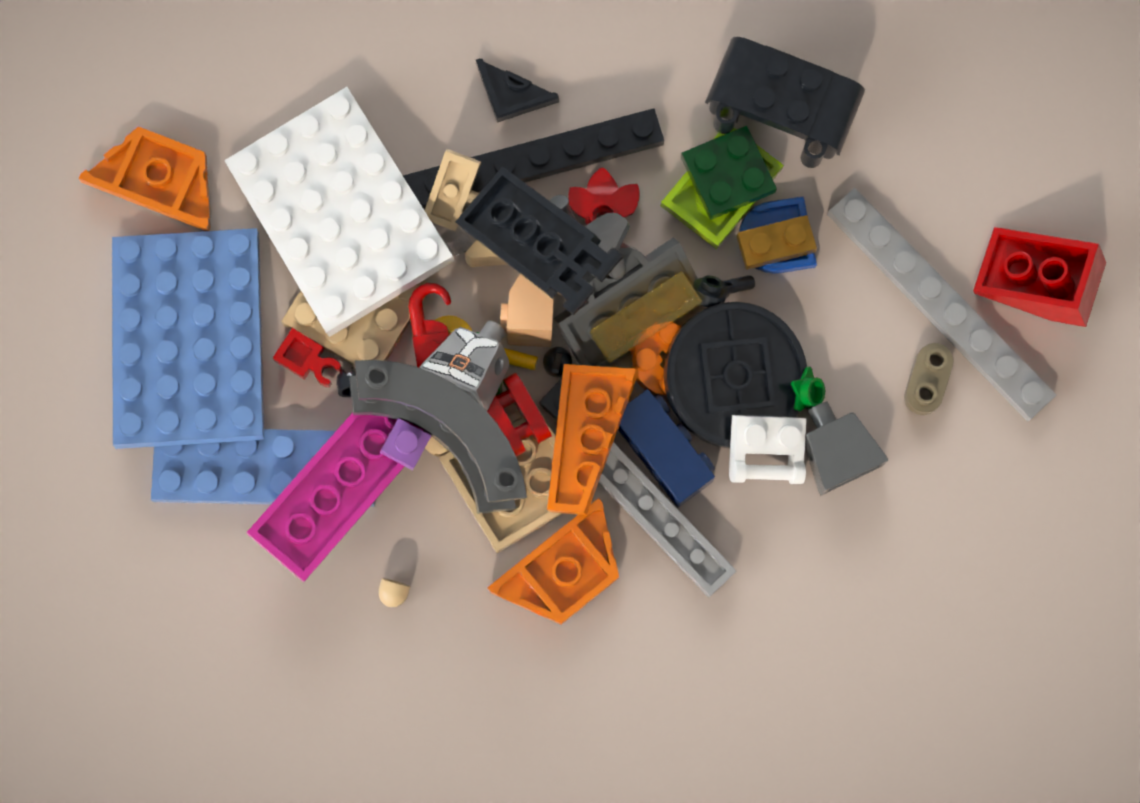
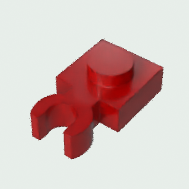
[272,328,342,388]

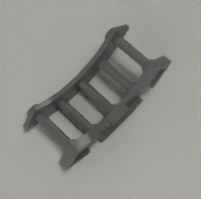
[349,360,527,514]

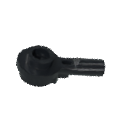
[692,275,755,307]

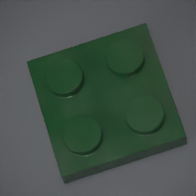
[680,125,777,220]

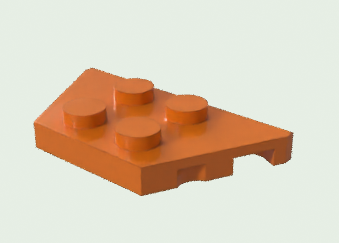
[79,126,211,231]
[487,498,619,625]

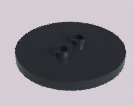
[664,302,807,448]

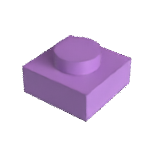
[380,418,431,471]

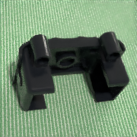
[705,37,865,168]

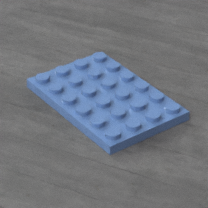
[112,228,264,449]

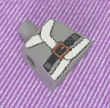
[419,321,509,411]

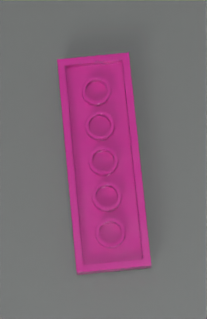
[246,412,424,583]

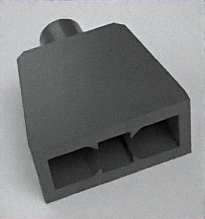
[805,401,888,496]

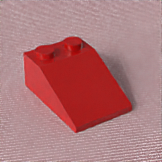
[973,227,1106,327]

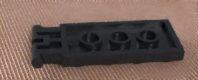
[455,166,623,315]

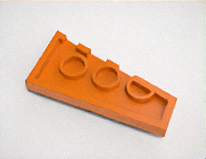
[547,364,639,515]

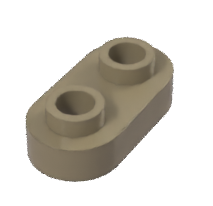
[904,343,954,415]

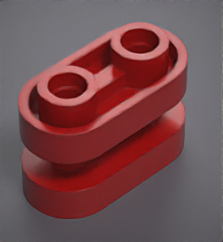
[487,372,552,456]

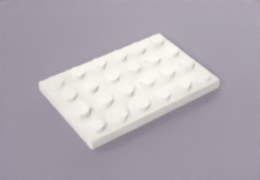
[224,87,455,337]

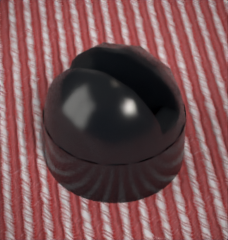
[543,347,572,378]
[336,367,356,397]

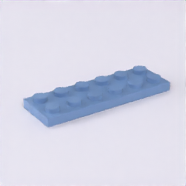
[151,429,375,507]

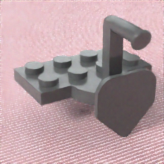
[550,195,699,367]

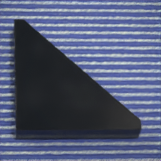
[476,58,559,123]

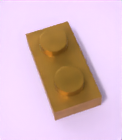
[736,215,817,270]

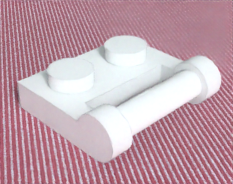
[729,415,806,484]

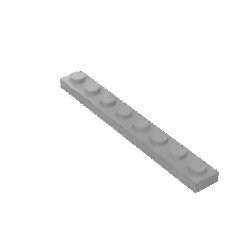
[827,188,1056,422]

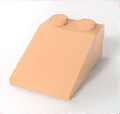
[500,274,554,347]

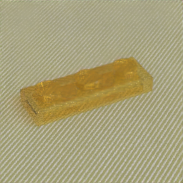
[589,271,702,363]

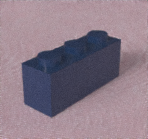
[618,389,715,509]

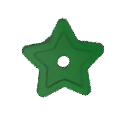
[791,367,826,412]

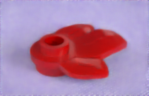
[568,167,640,225]

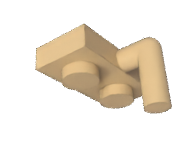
[424,149,481,231]

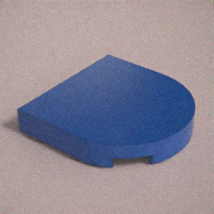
[739,196,817,274]

